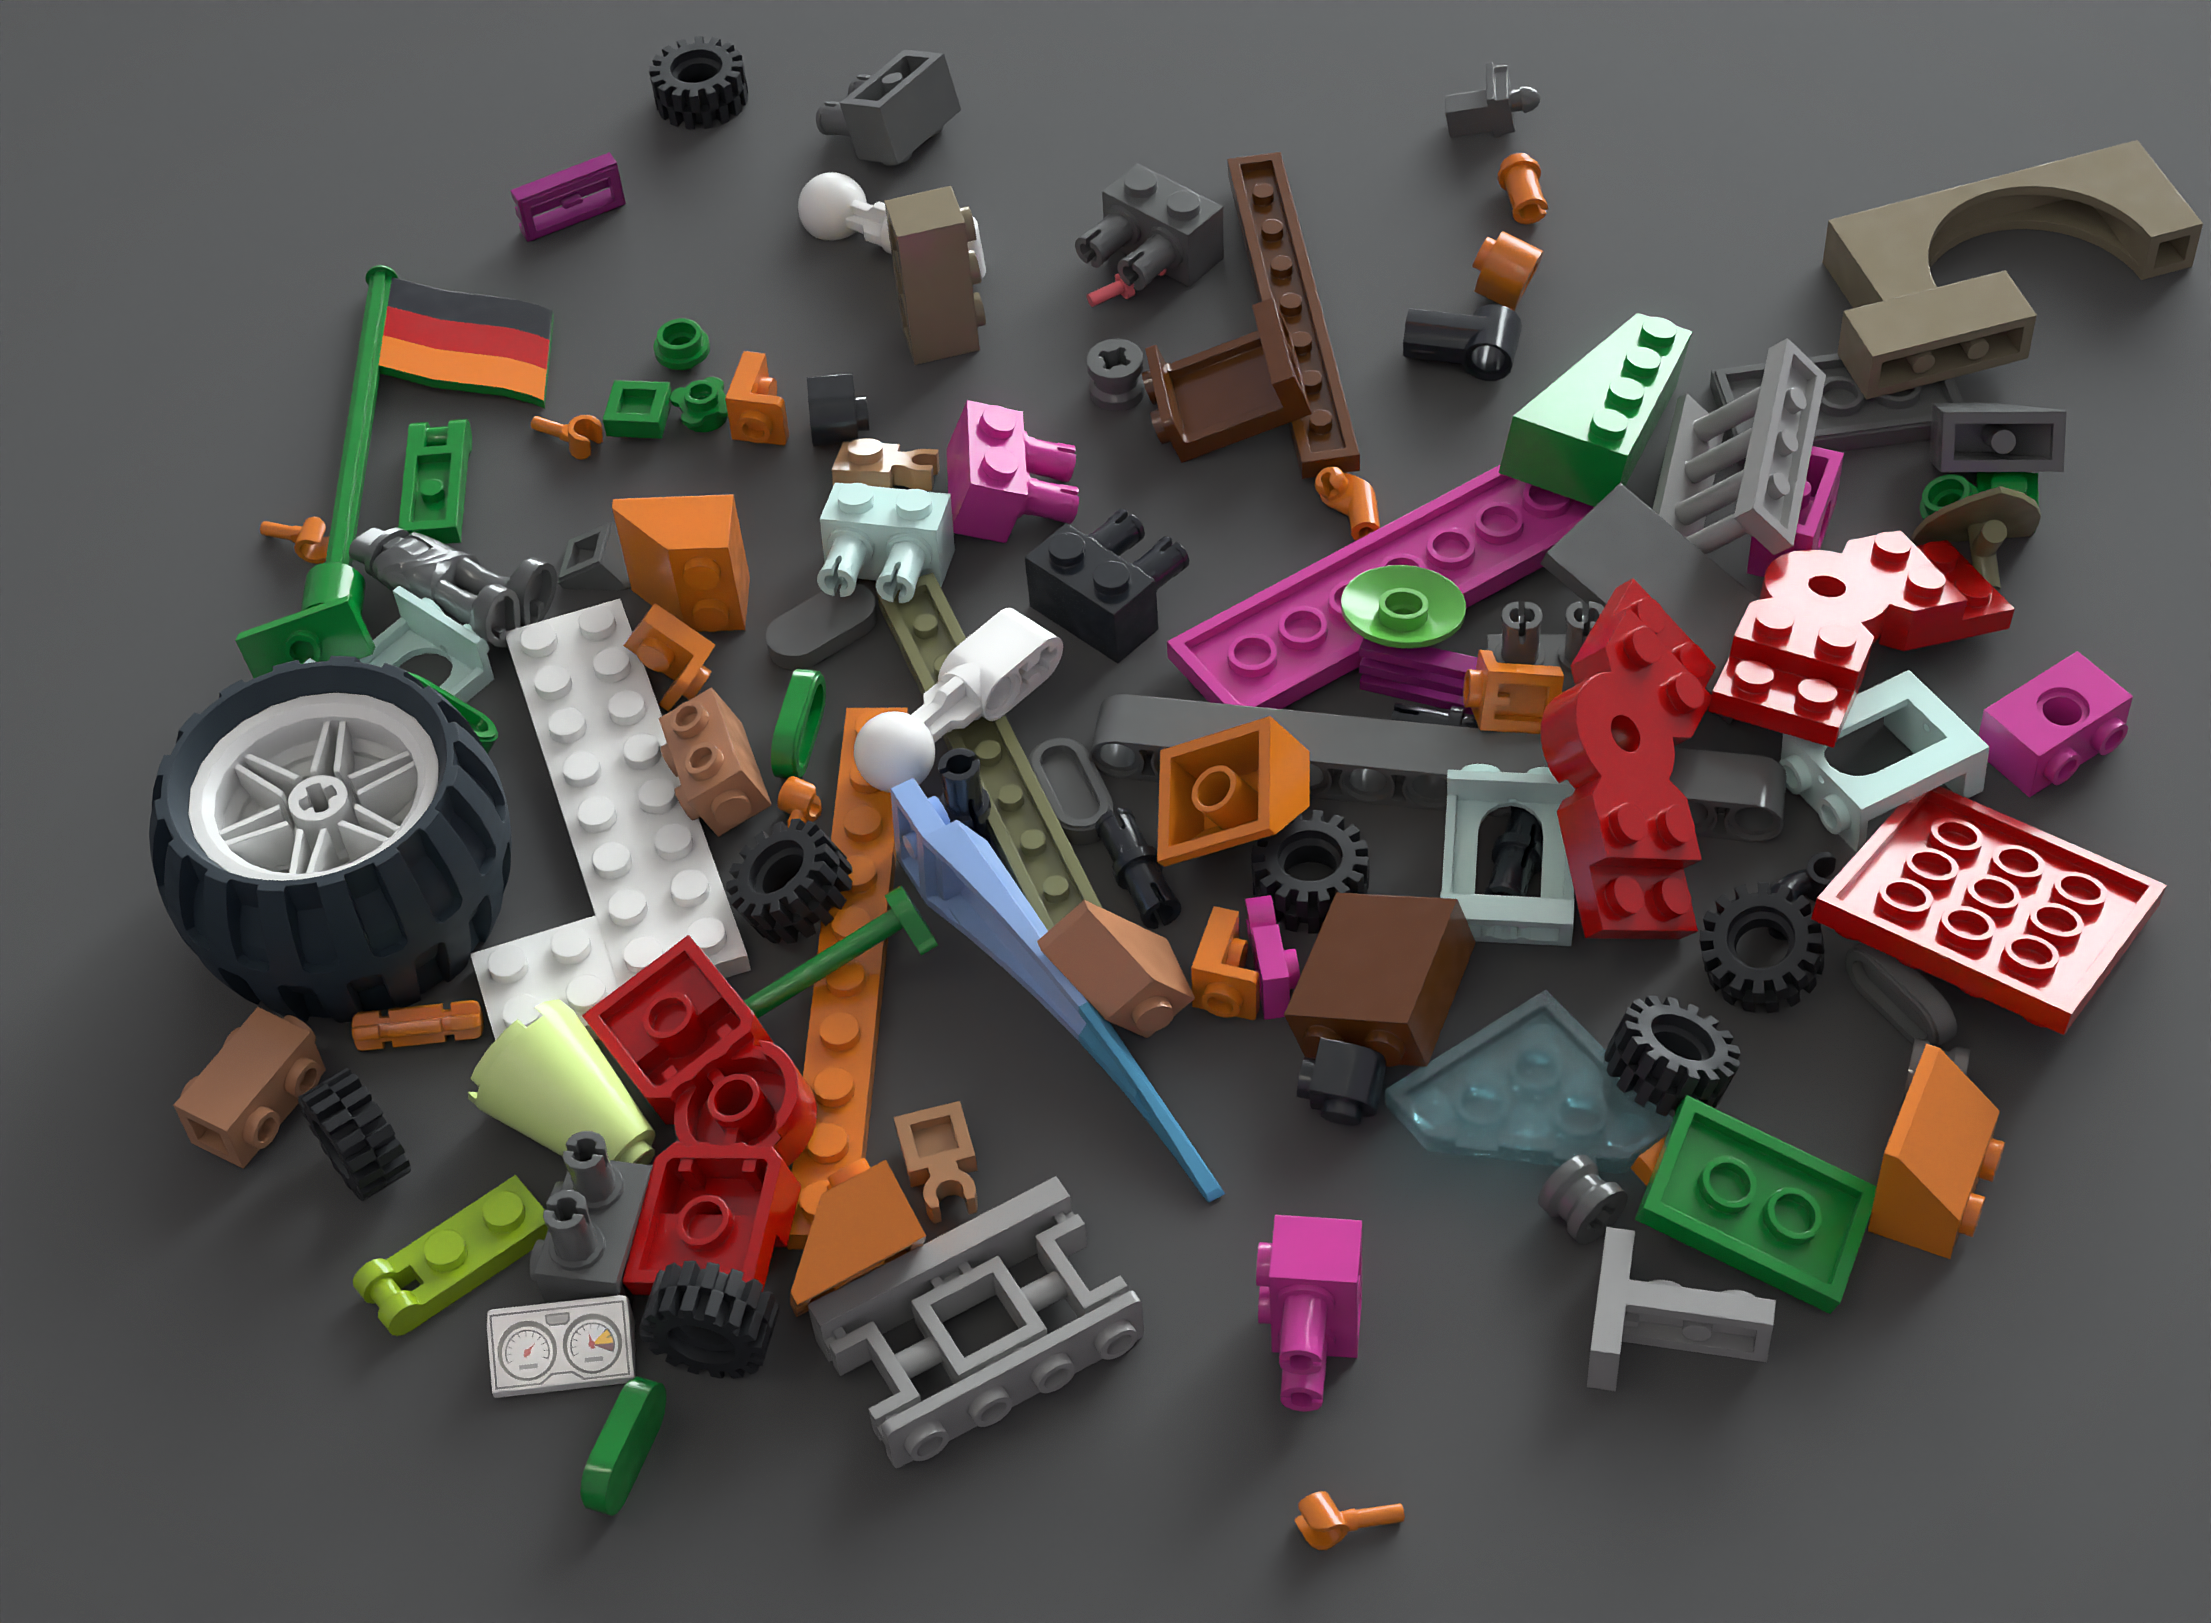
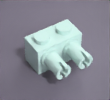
[817,483,955,603]

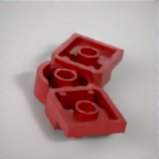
[1708,530,2015,748]
[1540,578,1716,939]
[582,935,817,1295]

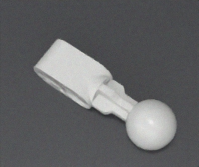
[798,172,986,279]
[854,608,1063,793]

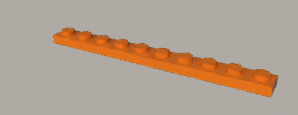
[787,707,909,1249]

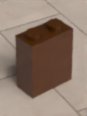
[1284,893,1476,1067]

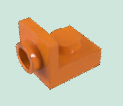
[725,351,789,445]
[624,603,715,712]
[1463,650,1564,734]
[1191,906,1260,1020]

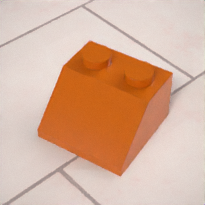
[612,494,750,632]
[1157,716,1310,867]
[1868,1044,2005,1259]
[790,1158,926,1317]

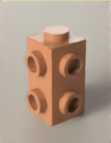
[659,687,772,837]
[173,1007,326,1169]

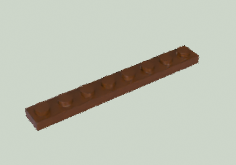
[1227,152,1360,479]

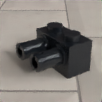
[1025,508,1190,664]

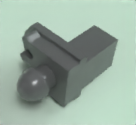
[1445,62,1541,138]

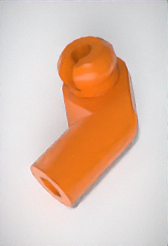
[1315,466,1380,541]

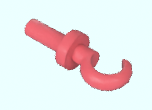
[1086,269,1167,307]

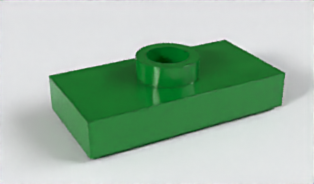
[235,594,375,678]

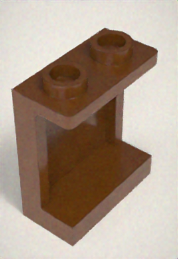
[1142,297,1312,463]

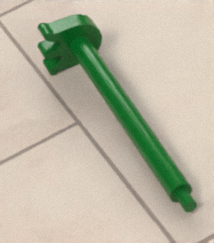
[744,885,938,1019]

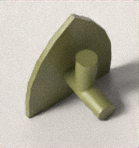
[1910,486,2041,591]

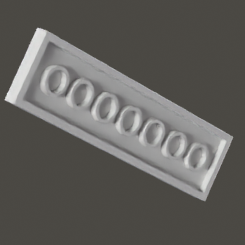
[506,599,751,987]

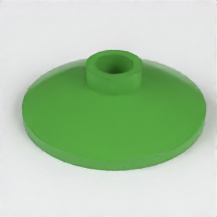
[1341,565,1466,648]

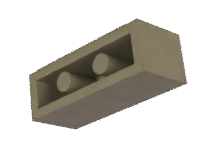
[884,186,986,365]
[1837,270,2037,400]

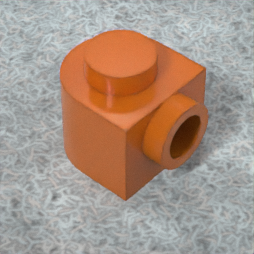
[1472,231,1544,311]

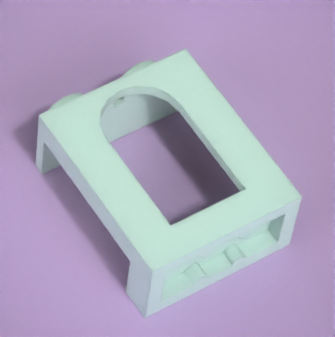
[303,586,494,703]
[1779,670,1989,853]
[1440,764,1575,946]

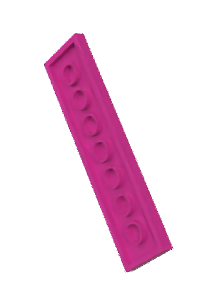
[1167,464,1594,709]

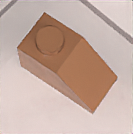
[1037,900,1195,1038]

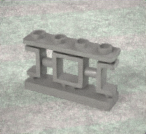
[808,1176,1144,1468]

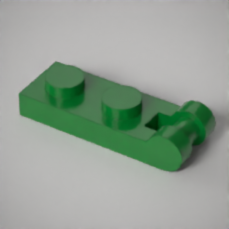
[398,419,472,544]

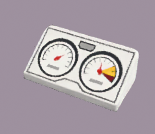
[487,1295,636,1398]

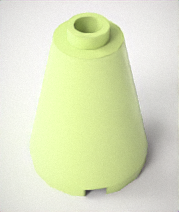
[468,999,655,1165]

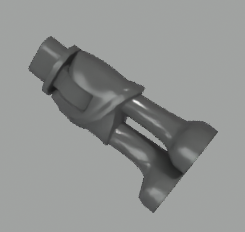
[349,527,558,648]

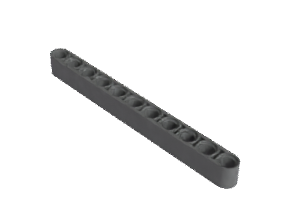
[1089,694,1787,842]

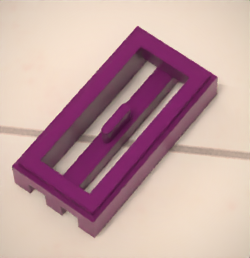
[510,152,626,242]
[1359,638,1477,715]

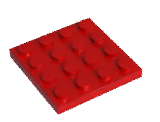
[1811,786,2167,1035]

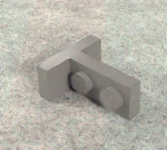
[1587,1227,1776,1391]

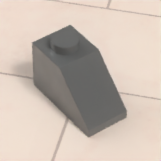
[1930,403,2067,472]

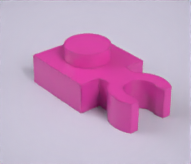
[1245,895,1300,1020]

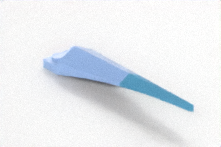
[890,778,1225,1202]

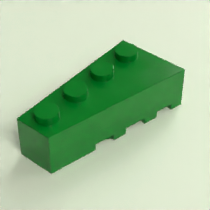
[1498,313,1693,507]

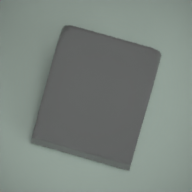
[558,521,631,591]

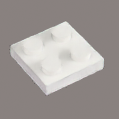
[470,915,619,1040]

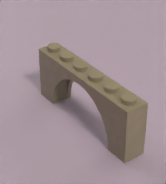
[1823,140,2203,308]

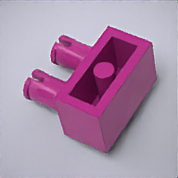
[946,400,1079,543]
[1256,1215,1362,1411]

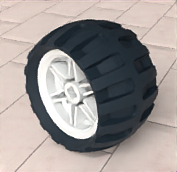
[149,656,512,1023]

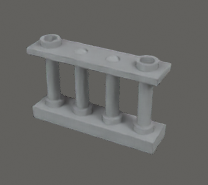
[1652,338,1826,555]

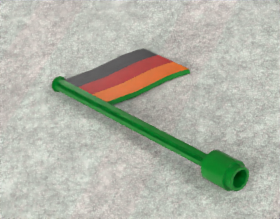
[301,265,554,617]

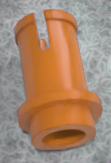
[1497,153,1548,225]

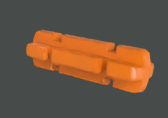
[351,1000,484,1051]

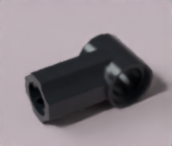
[1403,304,1522,381]

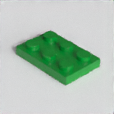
[1634,1095,1877,1314]

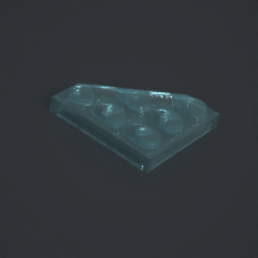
[1385,990,1673,1174]

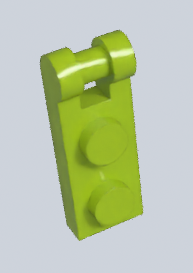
[353,1175,548,1336]

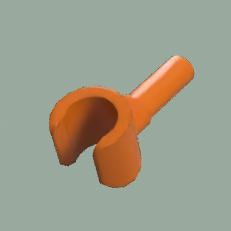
[531,415,603,460]
[260,516,330,564]
[777,776,822,828]
[1295,1491,1405,1550]

